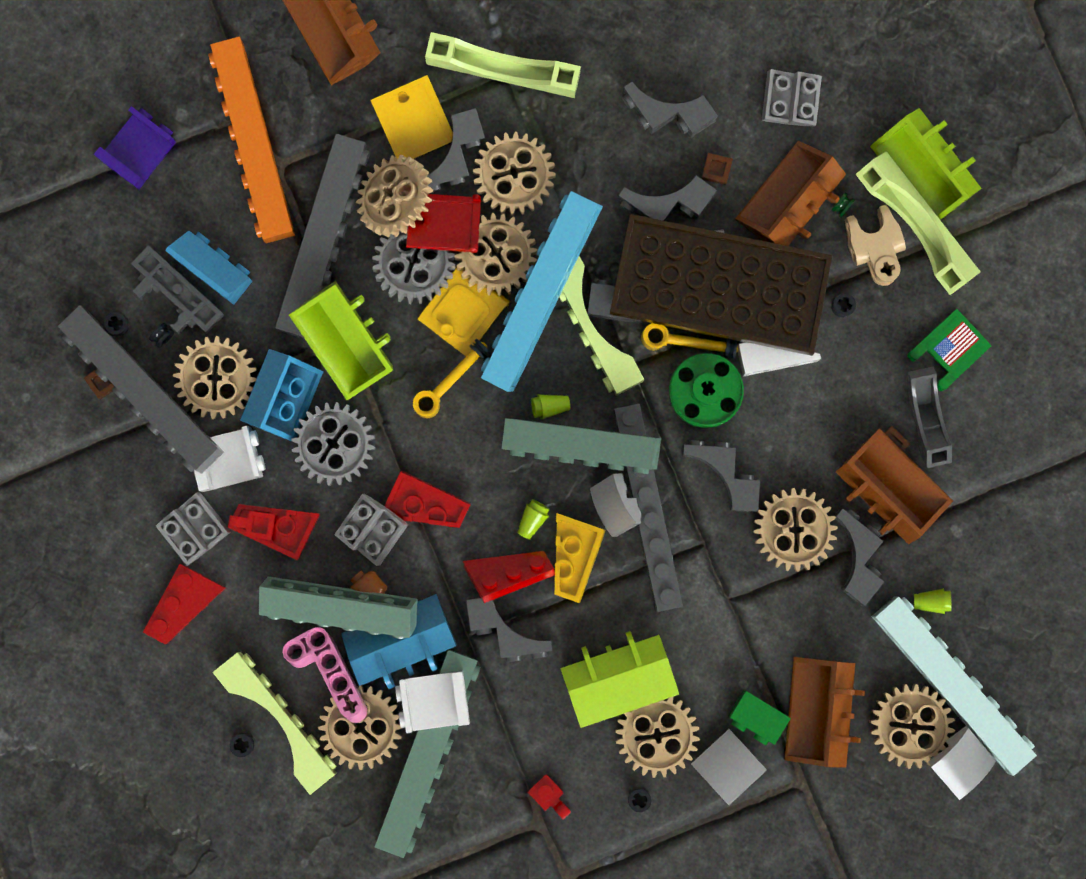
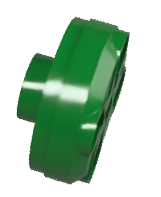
[669,353,744,428]

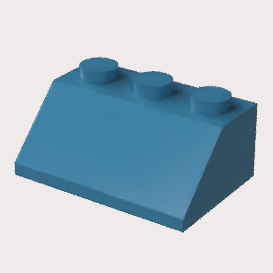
[165,231,253,305]
[240,349,323,441]

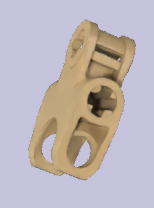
[845,205,906,286]

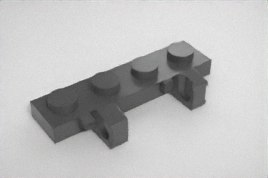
[131,245,224,335]

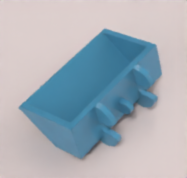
[341,594,457,689]

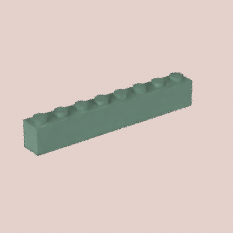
[375,649,481,858]

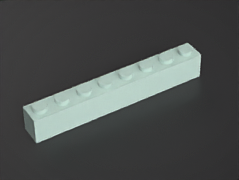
[871,596,1037,776]

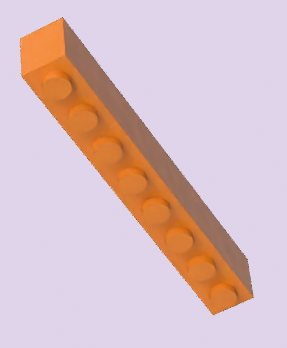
[208,36,295,243]

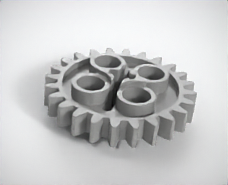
[372,226,455,304]
[291,402,376,486]

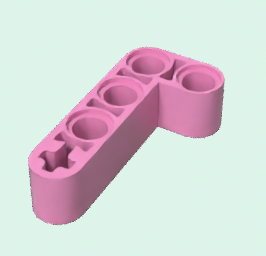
[282,627,367,723]

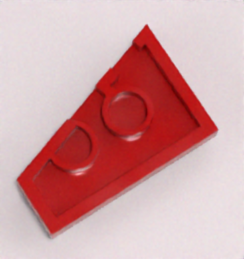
[385,471,471,528]
[228,504,320,560]
[463,551,555,603]
[143,564,226,644]

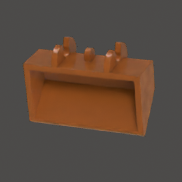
[283,0,381,86]
[735,141,846,246]
[836,428,953,544]
[784,657,865,767]

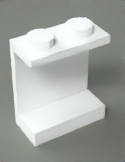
[194,426,265,492]
[395,671,470,733]

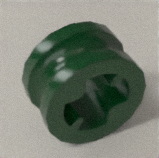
[831,192,855,218]

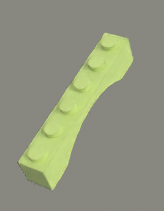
[425,32,581,98]
[856,151,981,295]
[559,256,644,396]
[213,652,337,795]

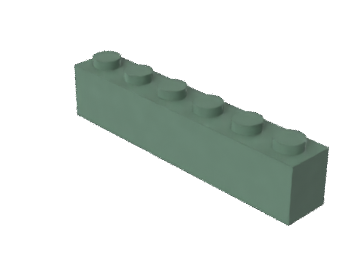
[502,418,661,474]
[259,576,418,639]

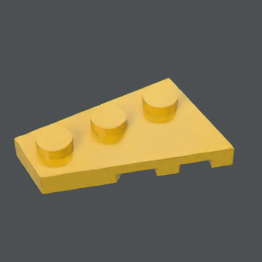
[554,513,606,603]

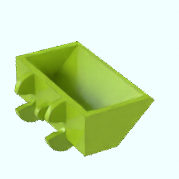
[870,108,982,220]
[289,281,393,400]
[560,631,679,728]

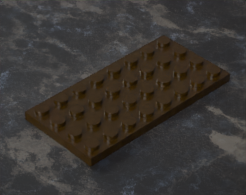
[610,214,833,356]

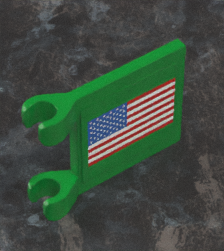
[907,309,991,392]

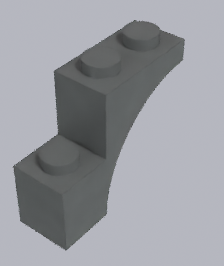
[622,82,718,138]
[427,108,485,191]
[618,176,717,221]
[908,367,952,468]
[682,440,760,512]
[834,508,884,606]
[466,598,552,662]

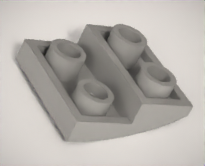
[762,69,822,126]
[590,473,641,537]
[156,492,231,566]
[334,494,409,566]
[928,726,996,800]
[691,729,767,805]

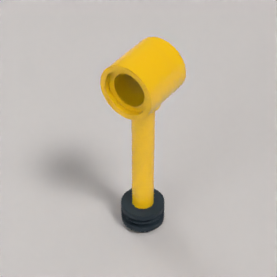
[641,323,738,359]
[413,339,491,418]

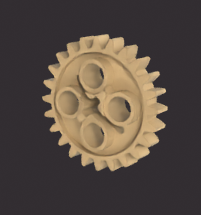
[473,132,555,215]
[356,155,433,237]
[455,213,537,296]
[173,336,257,419]
[753,488,838,572]
[869,684,955,769]
[318,685,402,770]
[615,697,700,778]

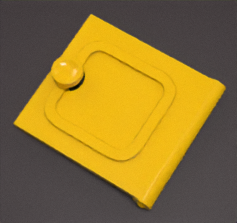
[371,75,453,159]
[418,266,510,356]

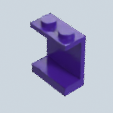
[94,106,176,190]

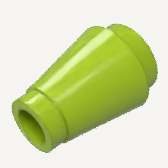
[531,394,570,420]
[517,499,550,539]
[914,588,951,614]

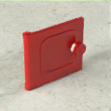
[406,194,481,253]

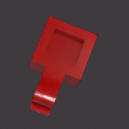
[228,511,276,540]
[528,774,571,820]

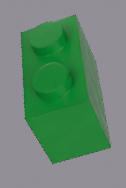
[728,690,791,746]

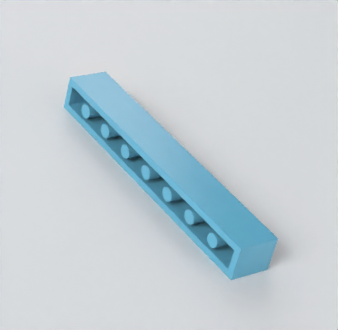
[481,191,603,392]

